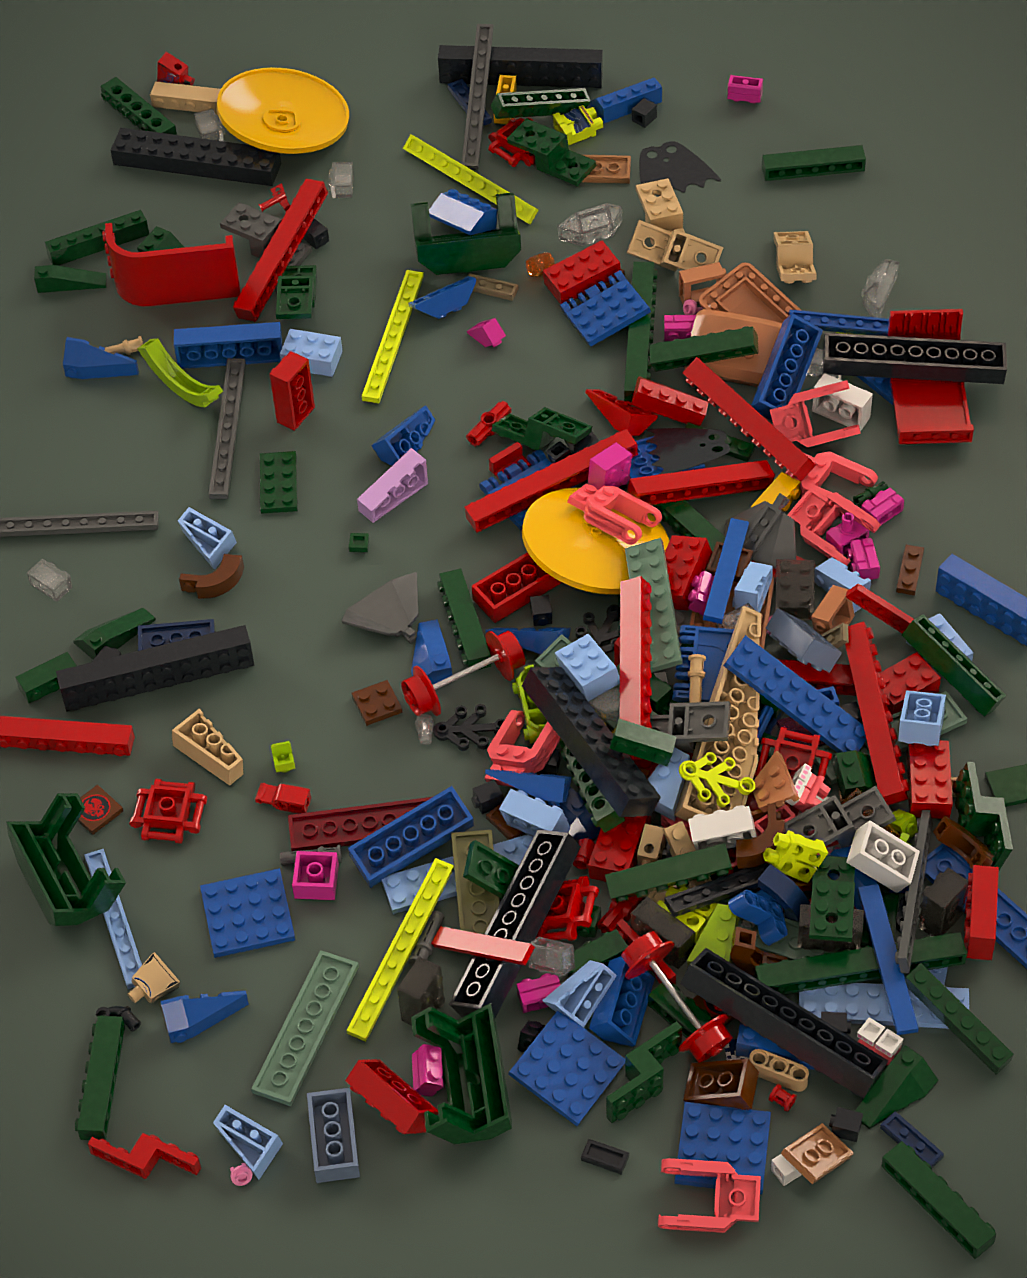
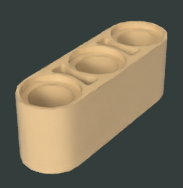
[749,1049,809,1092]

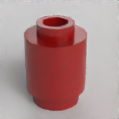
[573,838,595,870]

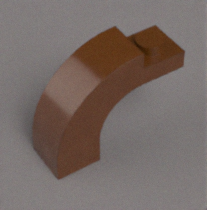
[179,554,244,599]
[736,803,786,869]
[933,816,994,871]
[730,927,787,976]

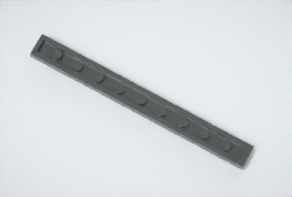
[462,24,494,170]
[209,358,246,499]
[0,511,159,537]
[895,810,933,973]

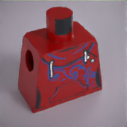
[157,52,195,86]

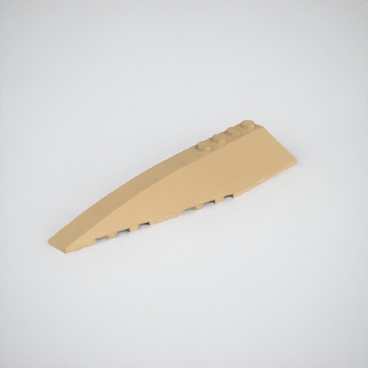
[674,606,761,822]

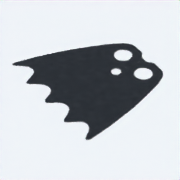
[640,141,721,193]
[646,428,730,475]

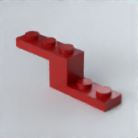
[88,1133,201,1179]

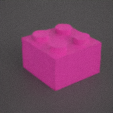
[588,442,632,490]
[292,851,339,900]

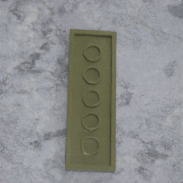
[451,830,499,934]

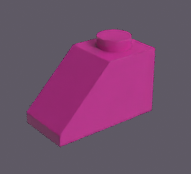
[467,318,506,347]

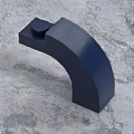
[758,864,811,922]

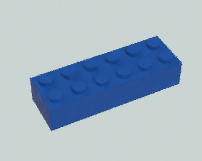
[751,313,823,421]
[174,322,283,369]
[935,554,1027,646]
[348,786,474,888]

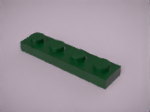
[685,422,755,462]

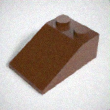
[683,1059,759,1110]

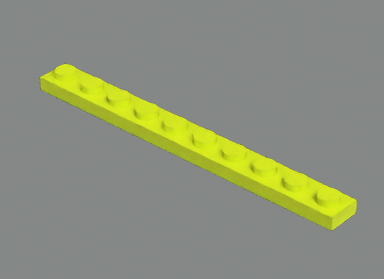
[403,134,539,225]
[362,270,424,403]
[346,858,454,1042]

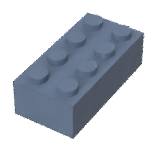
[766,608,842,673]
[307,1088,360,1183]

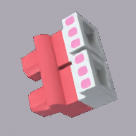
[785,764,831,812]
[857,1017,903,1066]

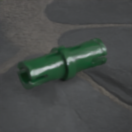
[853,481,889,507]

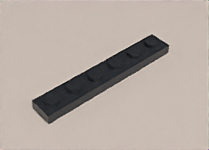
[664,862,772,917]

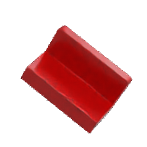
[489,442,531,479]

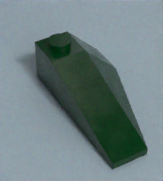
[34,265,107,293]
[73,608,156,660]
[855,1045,939,1129]

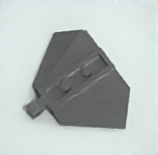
[724,493,797,569]
[342,572,419,644]

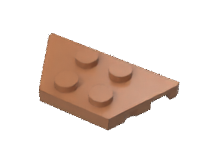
[753,751,800,813]

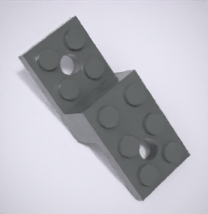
[220,202,312,266]
[650,701,731,753]
[785,786,896,848]

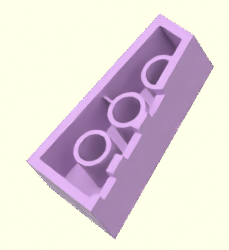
[357,448,428,523]

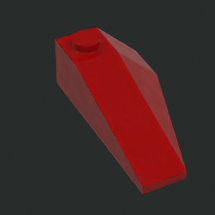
[585,389,658,436]

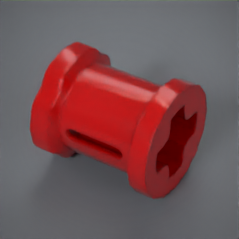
[768,1084,797,1112]

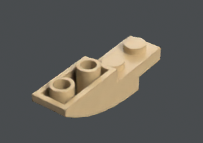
[663,821,712,889]

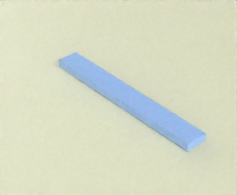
[84,849,142,989]

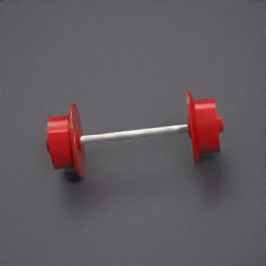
[401,631,525,716]
[621,931,733,1063]

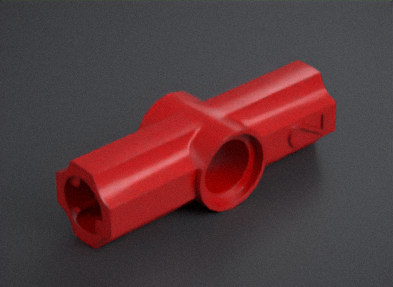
[466,401,512,447]
[598,896,644,933]

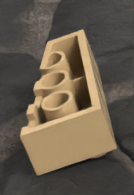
[172,708,243,786]

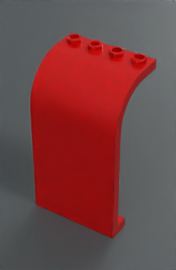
[102,223,241,306]
[888,309,974,444]

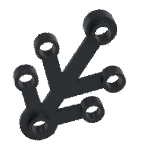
[575,604,620,654]
[433,704,505,751]

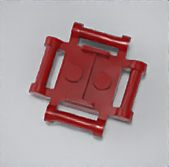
[488,117,535,167]
[754,727,833,783]
[129,779,208,844]
[536,876,599,945]

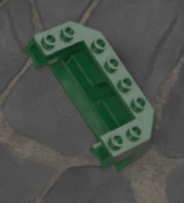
[410,193,521,275]
[6,793,126,926]
[411,1003,512,1145]

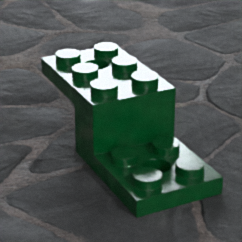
[507,118,597,186]
[276,265,317,319]
[491,407,593,450]
[952,762,1013,870]
[809,855,855,942]
[606,1021,682,1123]

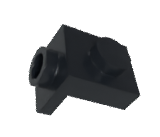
[517,1020,545,1052]

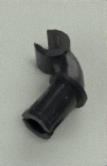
[96,1006,141,1032]

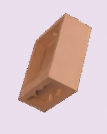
[679,262,727,305]
[811,585,855,635]

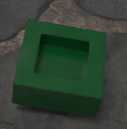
[349,533,369,552]

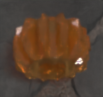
[525,252,555,277]

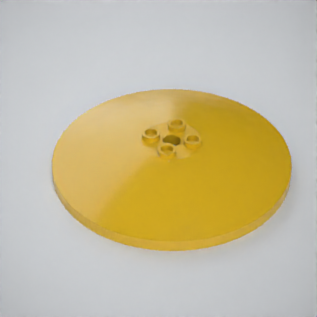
[217,68,349,154]
[522,487,669,594]

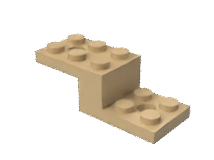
[636,178,685,245]
[627,220,723,281]
[774,231,817,283]

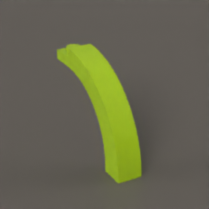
[137,338,223,407]

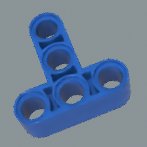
[728,889,788,946]

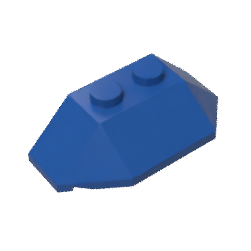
[408,276,476,319]

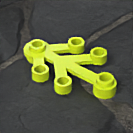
[679,752,755,807]

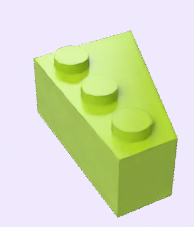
[687,904,739,966]

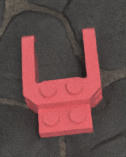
[770,380,861,447]
[785,451,878,517]
[567,484,662,545]
[787,487,881,566]
[484,710,561,787]
[658,1158,761,1233]

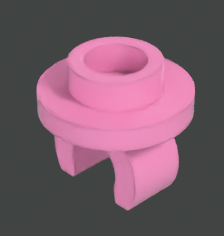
[683,299,702,315]
[230,1163,253,1186]

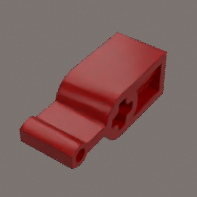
[255,783,311,814]

